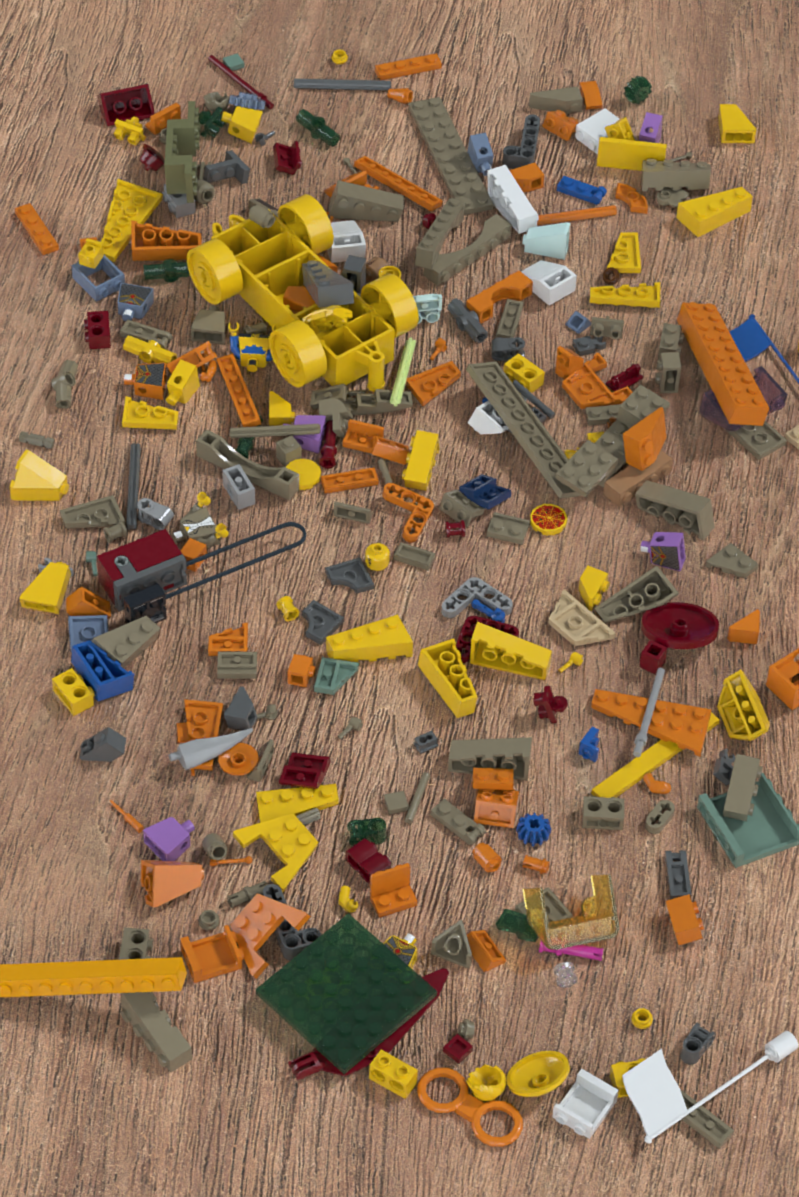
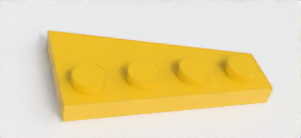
[590,282,660,308]

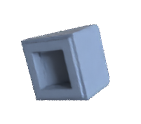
[565,311,591,334]

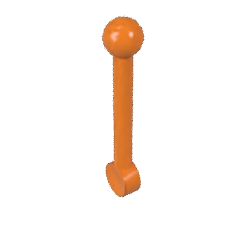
[209,856,253,866]

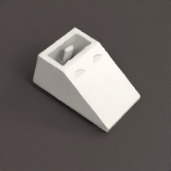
[327,220,366,263]
[521,260,577,305]

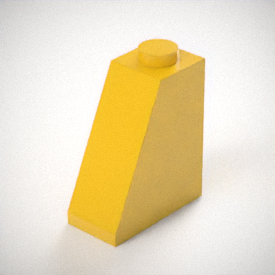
[718,104,756,143]
[19,562,71,614]

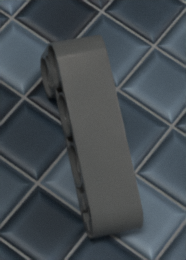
[502,114,540,169]
[263,884,321,961]

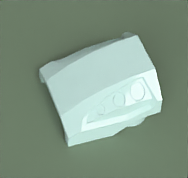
[413,294,442,324]

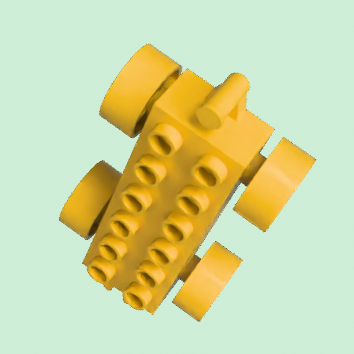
[187,194,419,392]

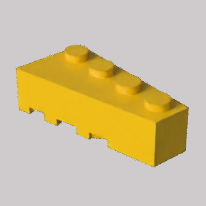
[470,622,552,680]
[418,638,477,719]

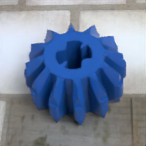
[516,812,551,847]

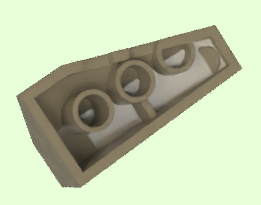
[594,566,679,624]

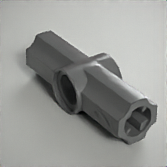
[447,298,488,344]

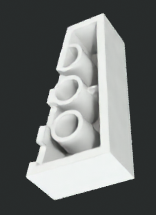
[487,165,539,234]

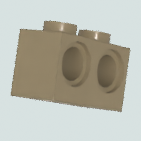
[582,796,624,830]
[119,927,154,960]

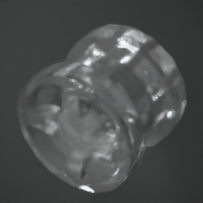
[554,962,578,988]

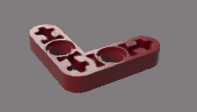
[456,616,519,663]

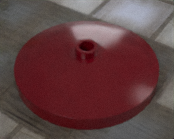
[641,602,719,649]

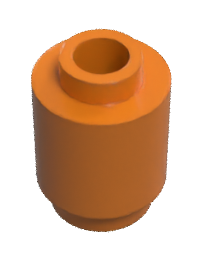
[472,843,502,872]

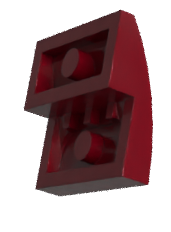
[279,752,331,789]

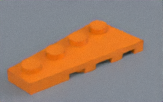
[184,699,223,771]

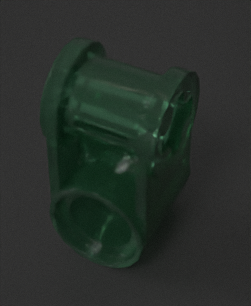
[347,818,387,846]

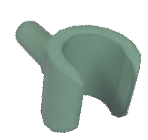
[86,551,98,576]

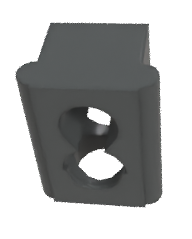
[413,730,438,754]

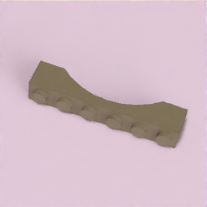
[415,198,466,270]
[423,214,511,286]
[196,429,299,500]

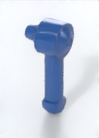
[471,599,505,623]

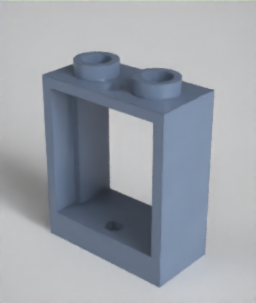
[71,255,125,302]

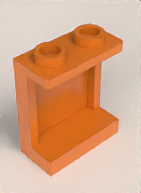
[180,925,245,983]

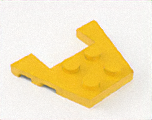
[232,813,319,893]

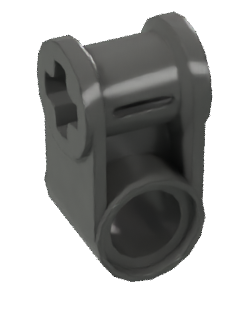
[491,337,525,361]
[680,1022,716,1065]

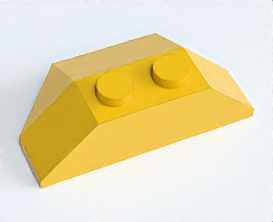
[717,669,770,741]

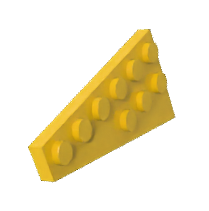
[101,179,163,262]

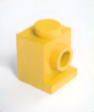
[78,238,104,269]

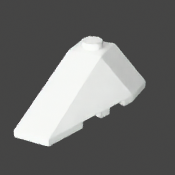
[468,391,527,434]

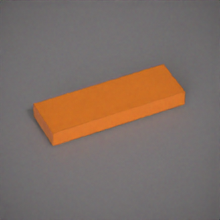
[320,467,379,494]

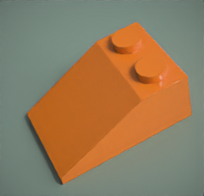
[623,407,667,471]

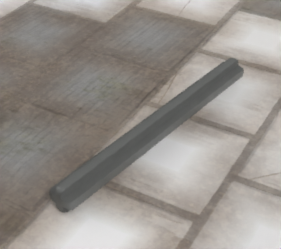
[294,78,392,91]
[126,443,141,530]

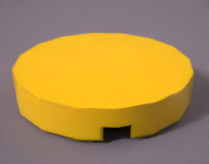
[286,459,321,490]

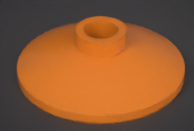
[218,742,258,776]

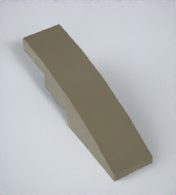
[343,389,413,415]

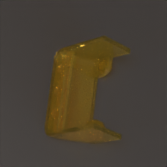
[523,874,619,950]

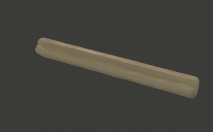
[230,424,321,438]

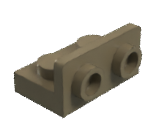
[439,489,485,527]

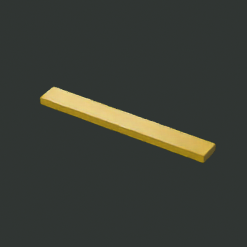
[591,708,720,798]

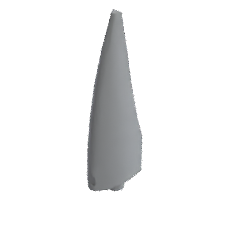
[169,728,253,770]

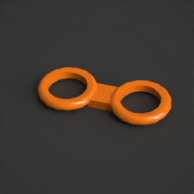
[417,1067,523,1147]

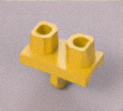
[114,117,146,146]

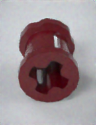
[445,520,466,538]

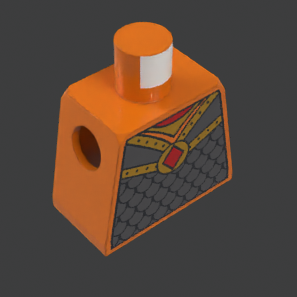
[124,362,166,400]

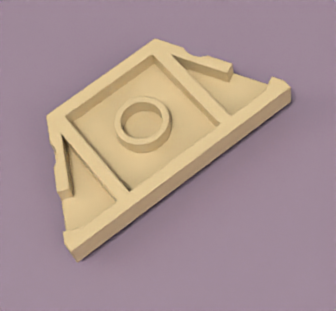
[548,589,615,646]

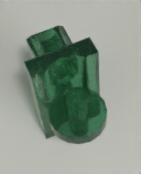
[199,107,226,138]

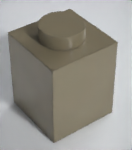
[276,435,302,467]

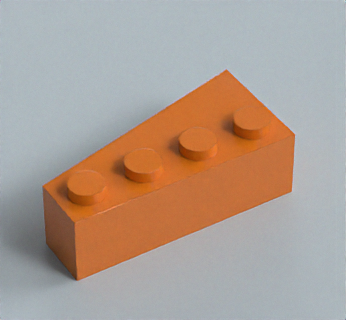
[131,220,202,261]

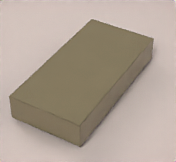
[393,542,436,571]

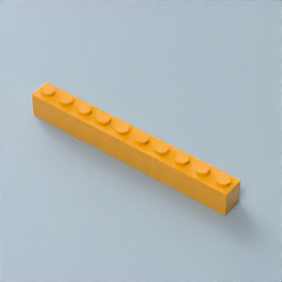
[0,957,187,998]

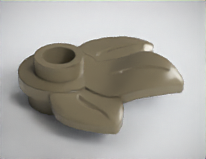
[656,187,689,207]

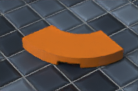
[615,183,648,214]

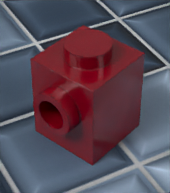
[639,640,667,675]

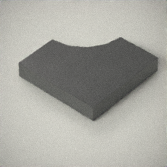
[325,558,374,594]
[302,600,344,645]

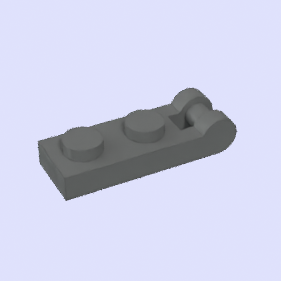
[664,850,692,900]

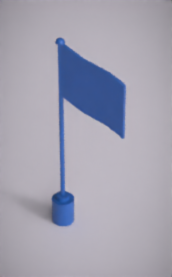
[729,314,799,384]

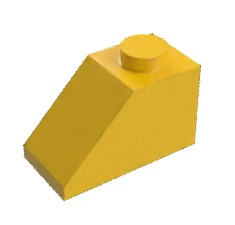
[269,391,295,426]

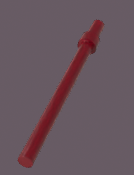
[208,55,274,110]

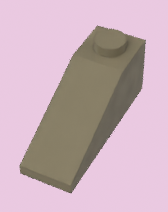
[529,86,583,114]

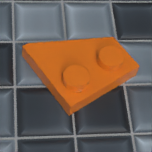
[208,623,248,656]

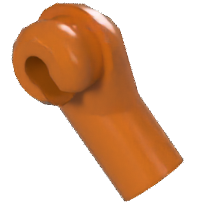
[200,360,217,383]
[643,773,671,794]

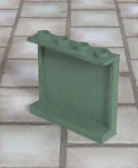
[697,773,799,868]

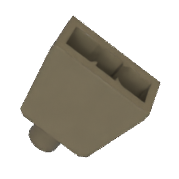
[191,305,225,345]

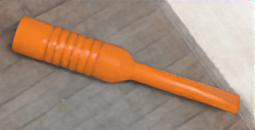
[109,800,144,833]

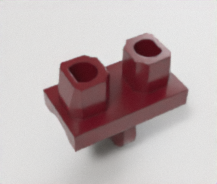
[533,686,568,724]

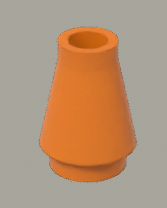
[387,88,413,105]

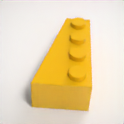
[676,187,753,237]
[326,614,413,663]

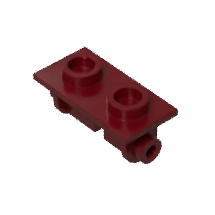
[605,364,644,392]

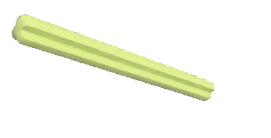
[390,337,416,407]

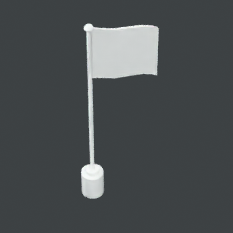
[622,1031,798,1144]

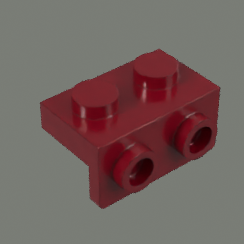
[273,141,302,175]

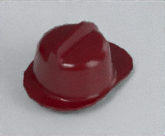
[139,144,165,171]

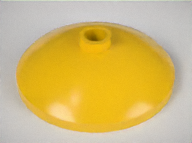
[506,1051,570,1097]

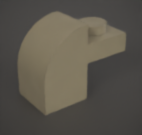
[319,398,353,438]

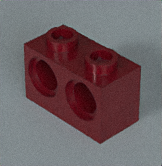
[84,311,111,350]

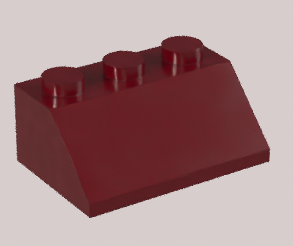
[97,84,155,127]

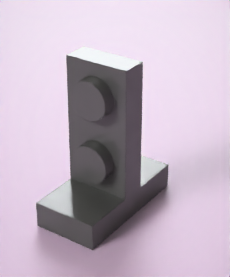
[203,150,250,184]

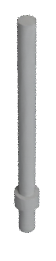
[633,668,665,757]

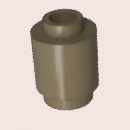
[249,204,276,228]
[202,833,227,860]

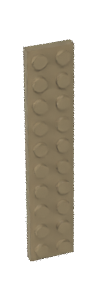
[408,97,493,215]
[466,361,582,499]

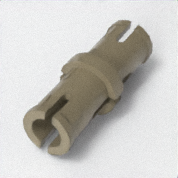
[227,880,268,908]

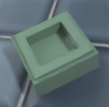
[223,53,245,71]

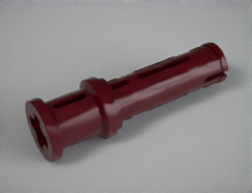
[319,420,337,469]

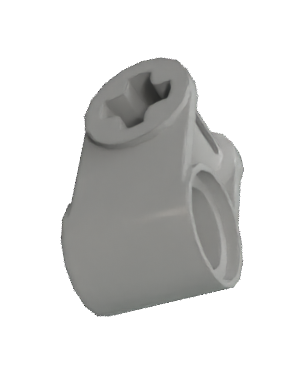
[137,498,174,530]

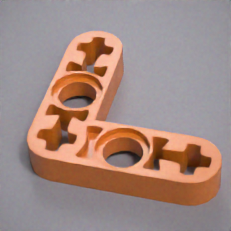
[382,483,434,543]

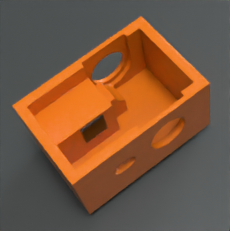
[766,648,799,710]

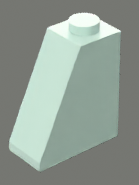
[522,222,571,260]

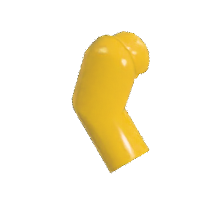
[338,886,358,913]

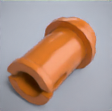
[523,855,550,874]

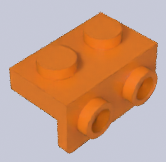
[145,102,181,135]
[542,110,579,141]
[342,419,384,454]
[472,767,513,790]

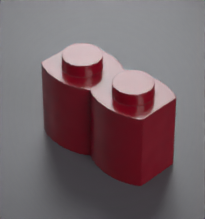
[345,838,391,885]

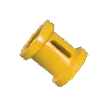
[276,596,300,622]

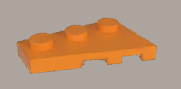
[405,361,461,406]

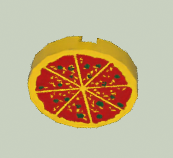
[530,504,567,536]

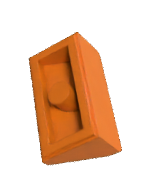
[372,436,410,465]
[467,930,506,972]

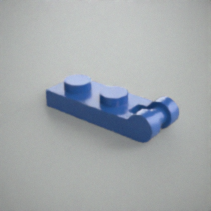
[556,176,607,205]

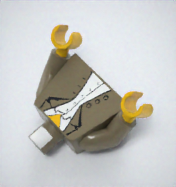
[172,492,228,550]

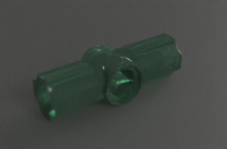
[296,109,340,147]
[143,259,191,282]

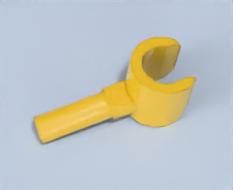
[558,652,583,673]

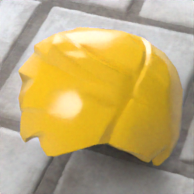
[466,1064,506,1101]

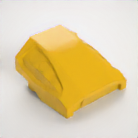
[302,305,353,331]

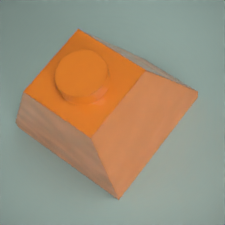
[140,860,204,907]

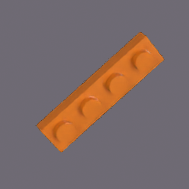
[375,53,442,80]
[15,203,59,255]

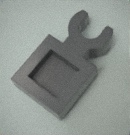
[572,336,606,356]
[713,748,735,786]

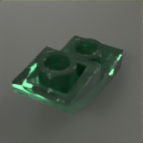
[496,909,545,942]

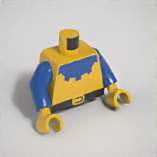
[228,322,282,372]

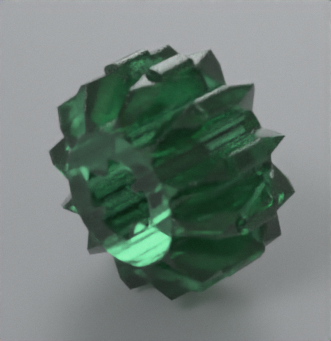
[623,75,652,105]

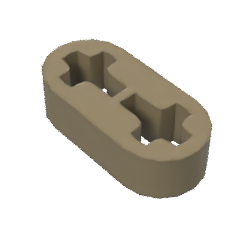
[645,800,675,834]

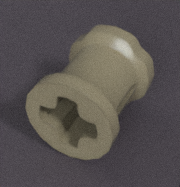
[103,521,128,543]

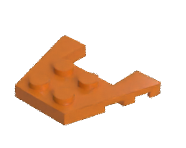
[562,352,633,409]
[230,893,311,979]

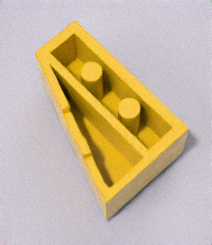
[402,430,440,491]

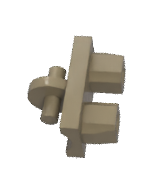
[590,316,624,339]

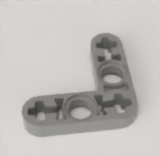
[441,577,513,618]

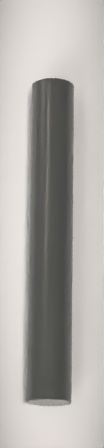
[513,380,556,419]

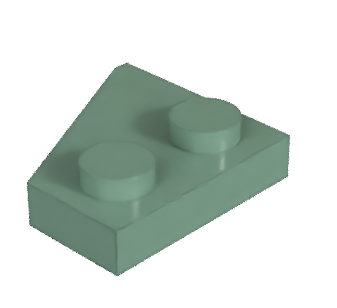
[314,657,359,695]

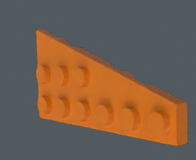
[591,689,712,757]

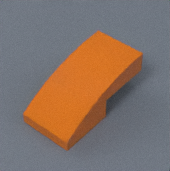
[579,81,602,110]

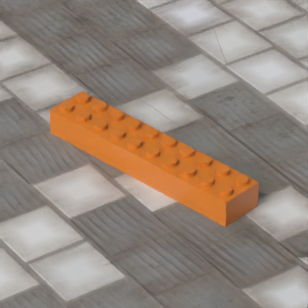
[677,302,769,426]

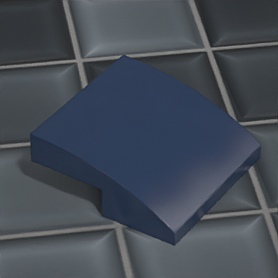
[459,474,511,510]

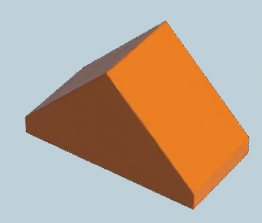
[727,609,760,644]

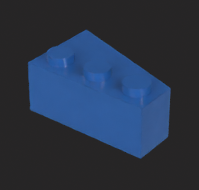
[71,640,134,702]

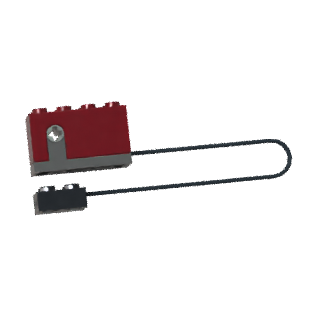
[96,522,306,624]

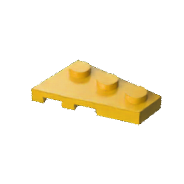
[607,232,641,273]
[122,396,179,430]

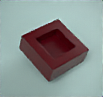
[443,1034,473,1064]

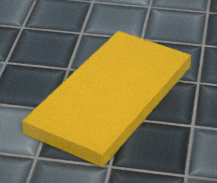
[597,137,667,171]

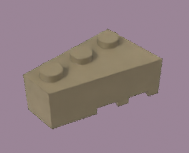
[92,616,161,669]
[723,754,763,822]

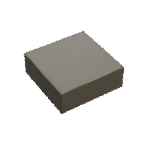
[384,791,409,815]

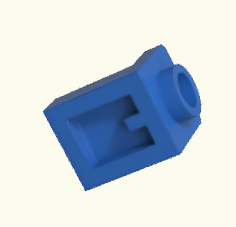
[578,726,600,762]

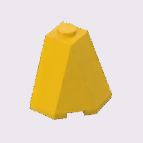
[10,449,69,501]

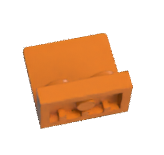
[474,789,519,828]
[370,863,418,918]

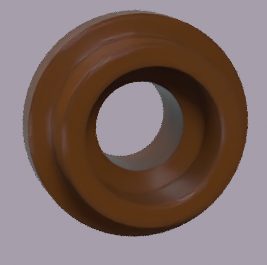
[603,267,620,285]

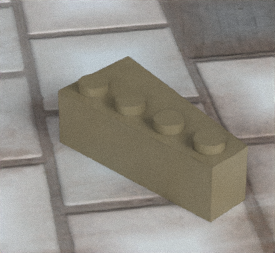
[448,737,532,781]
[120,992,192,1072]

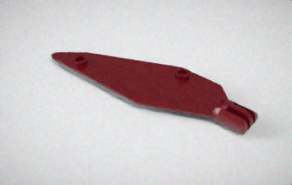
[288,968,449,1081]

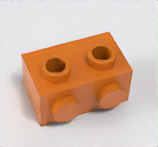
[666,894,704,945]

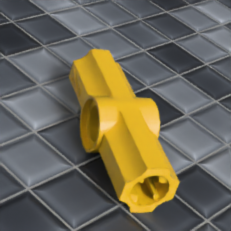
[123,335,177,364]

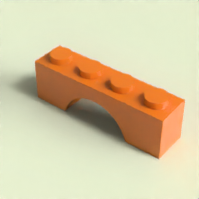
[466,270,533,324]

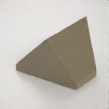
[431,919,472,969]

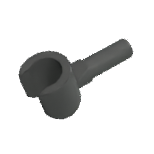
[255,131,275,146]

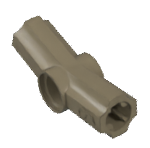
[51,360,78,409]

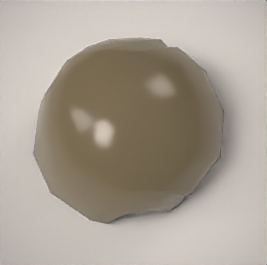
[203,92,230,112]

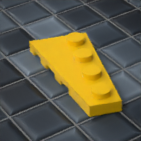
[256,784,339,823]

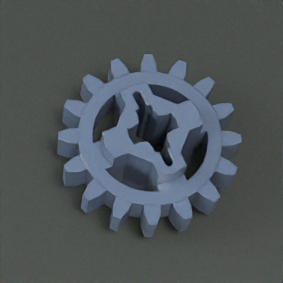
[229,92,265,110]

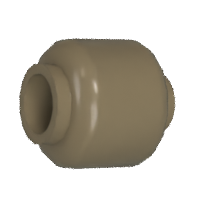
[194,179,215,204]

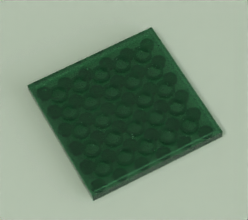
[255,913,437,1074]

